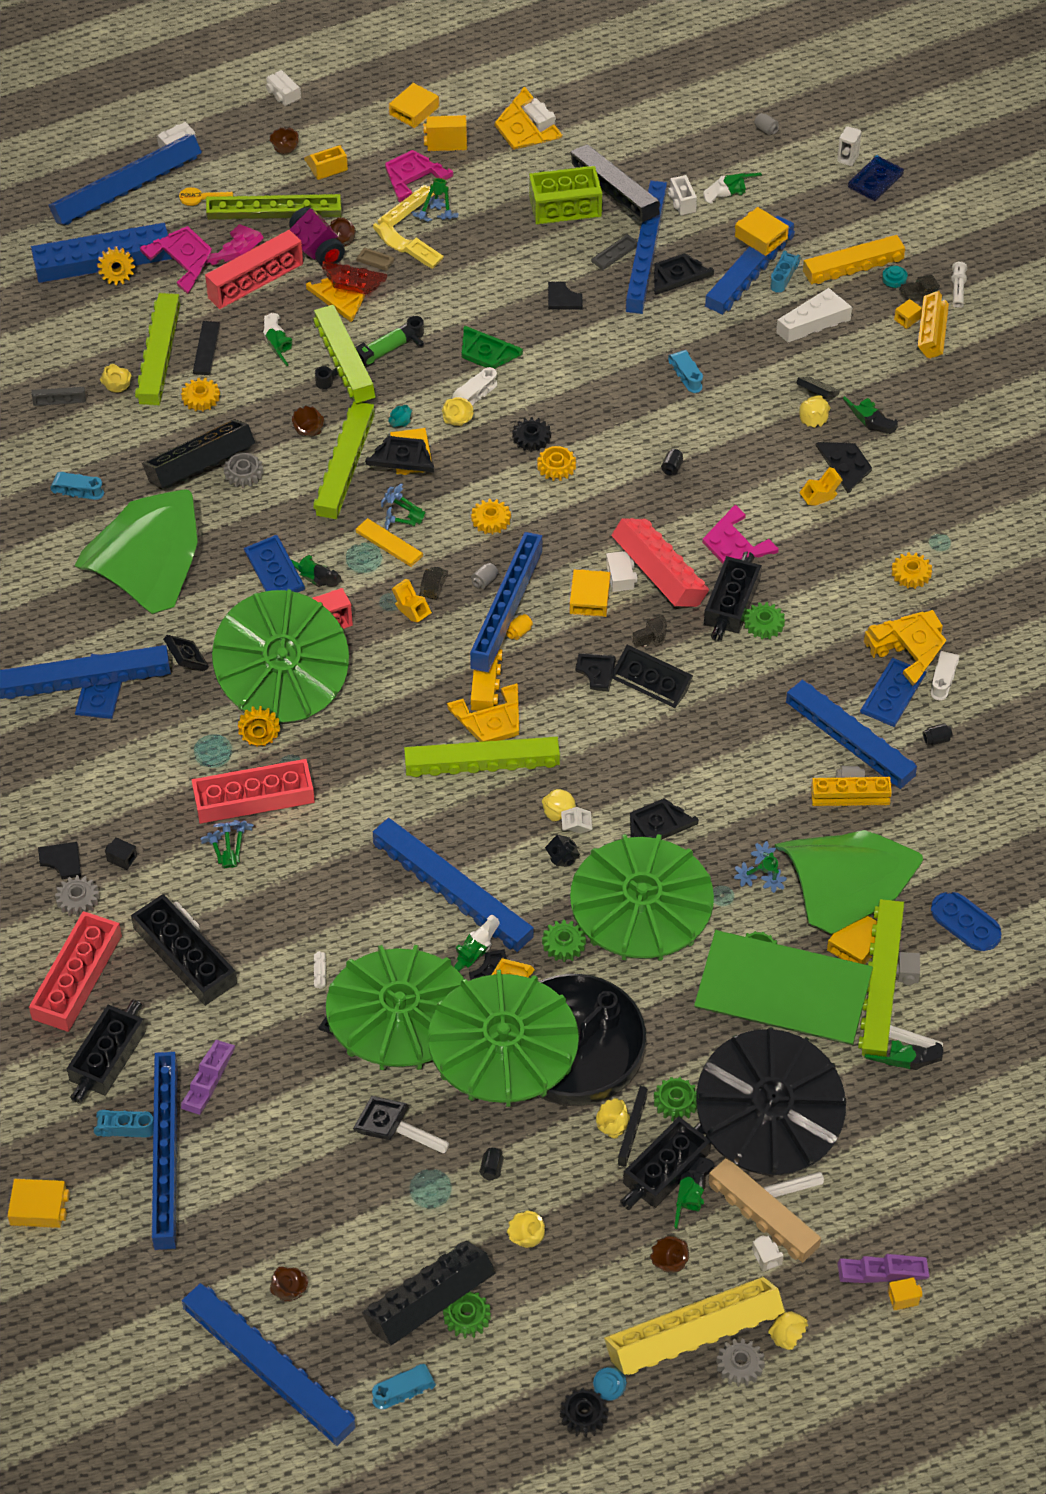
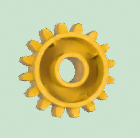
[97,246,135,285]
[181,378,220,412]
[537,446,576,481]
[471,499,511,535]
[891,552,932,589]
[238,706,280,747]

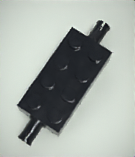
[704,551,762,641]
[67,999,146,1104]
[620,1117,711,1210]

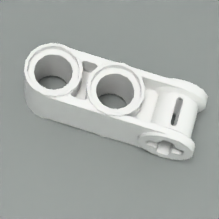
[452,367,497,405]
[931,651,960,701]

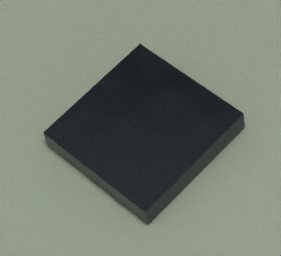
[796,377,840,398]
[163,635,209,671]
[353,1096,409,1141]

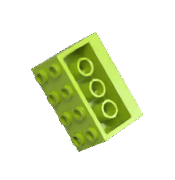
[529,166,602,224]

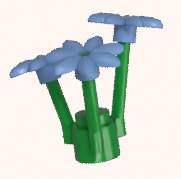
[411,178,458,222]
[381,484,425,530]
[201,820,254,869]
[734,841,787,893]

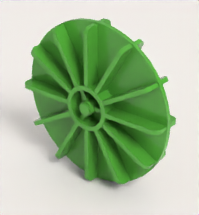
[212,589,349,723]
[570,834,714,961]
[326,944,464,1070]
[428,970,579,1107]

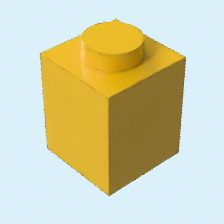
[894,299,922,329]
[887,1277,922,1310]

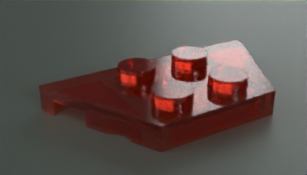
[322,261,387,295]

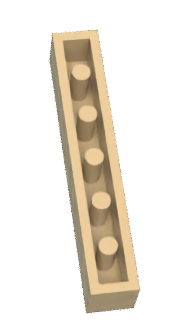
[709,1158,821,1263]

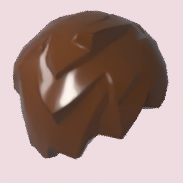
[269,127,299,154]
[330,217,356,246]
[292,405,324,436]
[650,1236,689,1273]
[270,1266,308,1302]

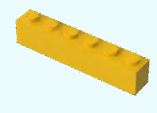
[803,235,905,285]

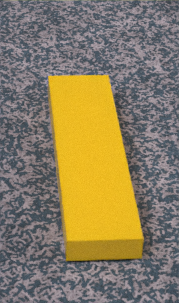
[356,518,423,567]

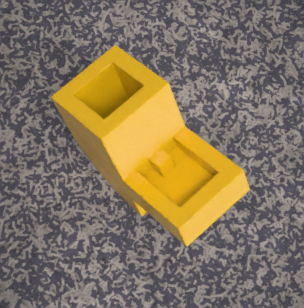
[799,467,842,506]
[391,579,432,623]

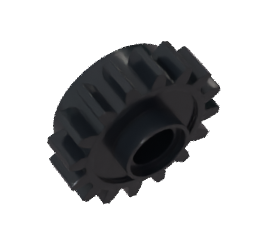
[512,417,551,452]
[560,1388,609,1438]

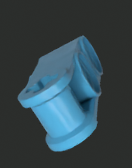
[770,250,801,293]
[668,350,703,393]
[51,472,104,500]
[94,1110,154,1138]
[372,1364,436,1410]

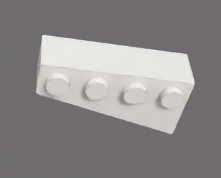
[776,288,852,342]

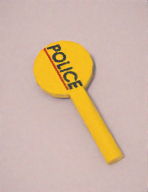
[179,187,233,206]

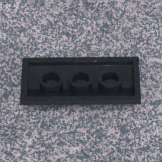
[612,644,693,708]

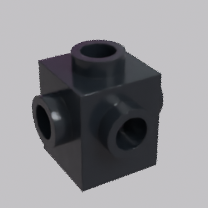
[545,834,580,867]

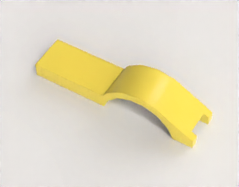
[373,215,443,269]

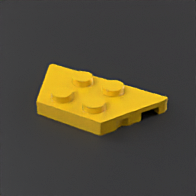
[306,275,365,322]

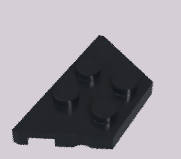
[654,253,714,295]
[365,436,434,473]
[816,442,872,493]
[630,798,699,840]

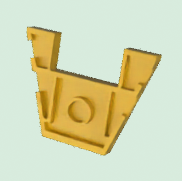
[494,87,563,150]
[867,612,946,686]
[447,683,519,742]

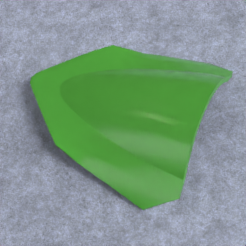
[74,489,198,614]
[775,830,923,935]

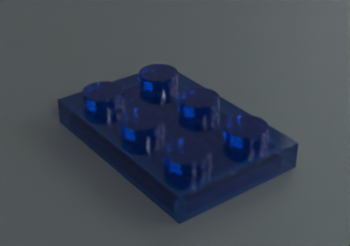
[848,155,904,201]

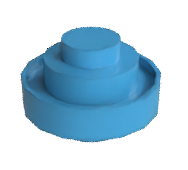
[593,1367,626,1401]

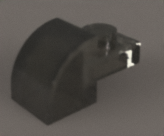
[899,275,940,302]
[419,567,448,600]
[632,615,667,648]

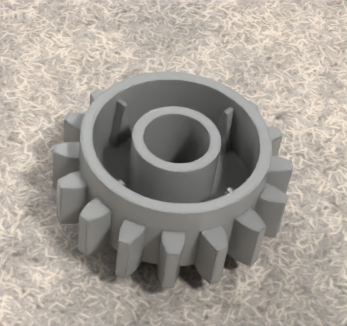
[224,453,264,488]
[55,876,100,917]
[716,1338,765,1387]

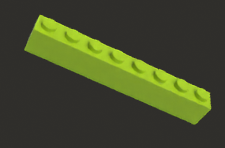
[206,194,342,220]
[135,293,180,406]
[313,304,376,404]
[313,401,375,519]
[404,736,560,777]
[858,899,904,1057]

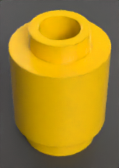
[506,614,533,640]

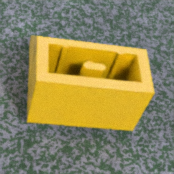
[304,145,348,180]

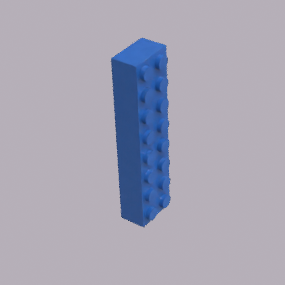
[31,222,172,283]

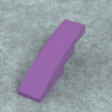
[181,1040,235,1115]
[837,1254,929,1283]

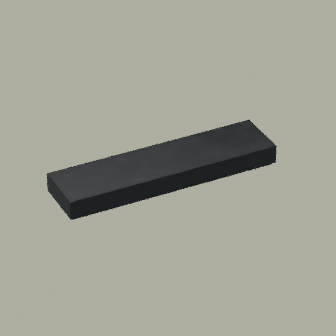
[193,321,220,376]
[618,1086,648,1167]

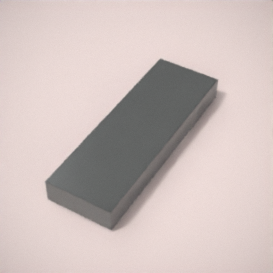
[591,234,638,270]
[31,387,86,406]

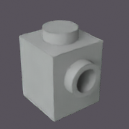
[896,952,920,985]

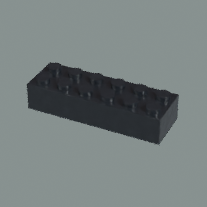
[142,419,256,489]
[131,894,237,1006]
[362,1241,496,1346]

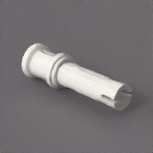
[951,262,967,308]

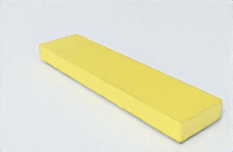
[377,185,435,226]

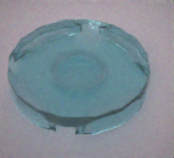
[346,542,382,573]
[194,734,232,768]
[409,1169,452,1209]

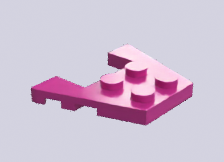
[385,150,453,202]
[204,224,264,267]
[140,226,212,294]
[702,505,779,564]

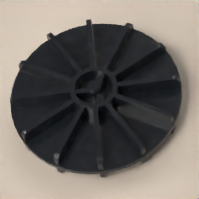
[696,1027,846,1177]

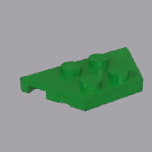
[462,326,523,369]

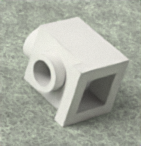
[561,807,592,833]
[752,1236,783,1272]

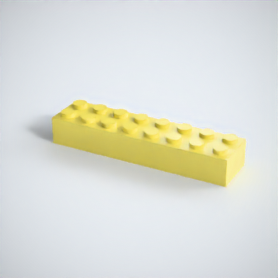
[604,1277,785,1375]

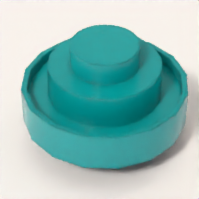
[882,266,908,288]
[388,405,412,427]

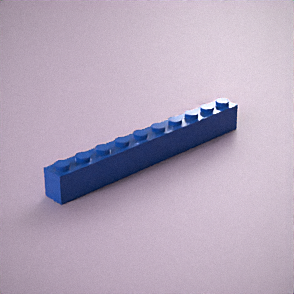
[48,134,202,225]
[626,180,667,314]
[470,532,542,673]
[0,645,171,699]
[372,818,534,952]
[152,1052,178,1250]
[182,1283,355,1446]

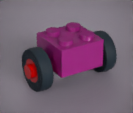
[289,207,345,268]

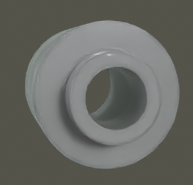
[754,113,779,136]
[471,563,498,589]
[836,766,865,778]

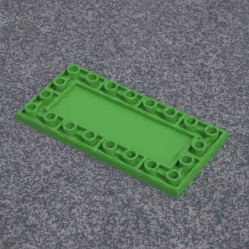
[694,930,873,1045]

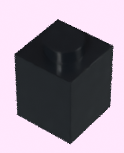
[105,837,137,870]

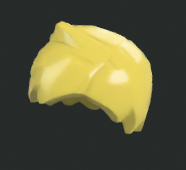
[100,364,132,393]
[799,395,831,428]
[442,397,474,426]
[542,789,576,821]
[596,1098,630,1139]
[507,1210,545,1248]
[768,1312,808,1350]

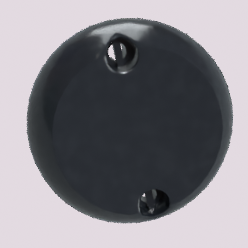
[538,974,646,1106]

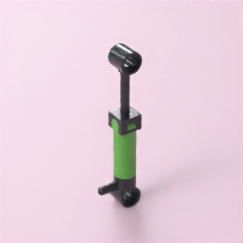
[315,316,424,390]

